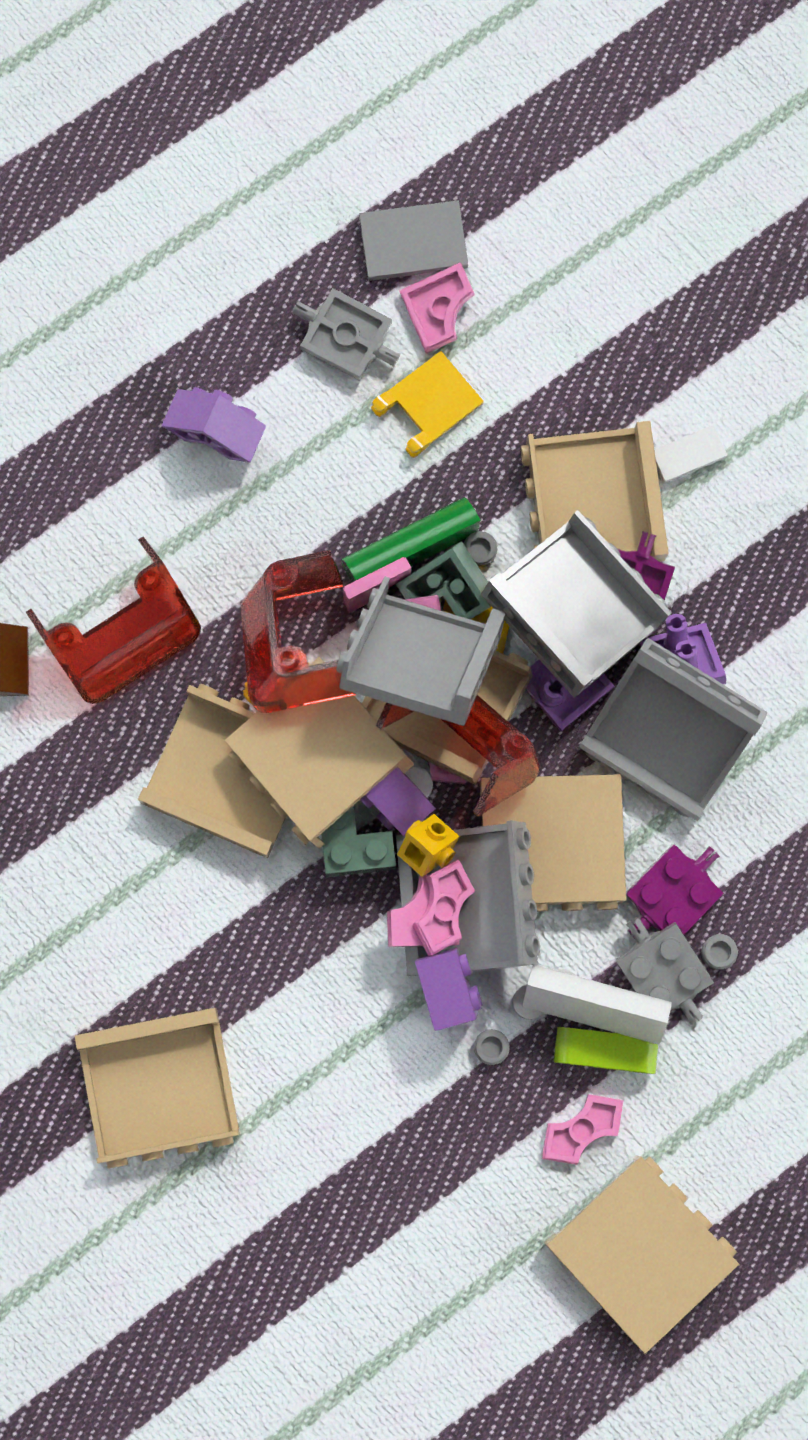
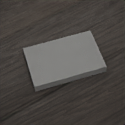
[359,200,468,281]

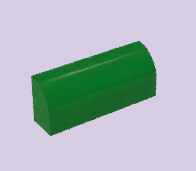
[341,497,481,583]

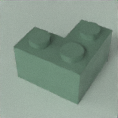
[396,541,491,620]
[321,806,396,878]

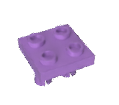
[640,614,726,684]
[525,660,615,732]

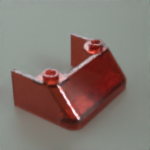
[26,536,201,704]
[241,550,356,713]
[376,695,541,816]

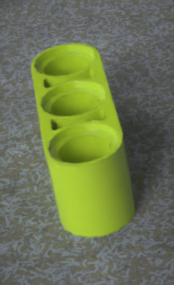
[554,1027,658,1074]

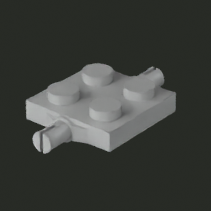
[292,288,400,381]
[616,916,714,1024]

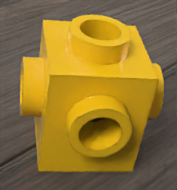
[397,814,460,877]

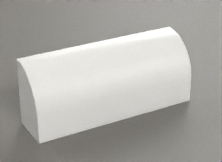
[522,965,672,1045]

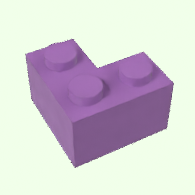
[161,387,266,462]
[360,767,436,836]
[415,948,482,1031]

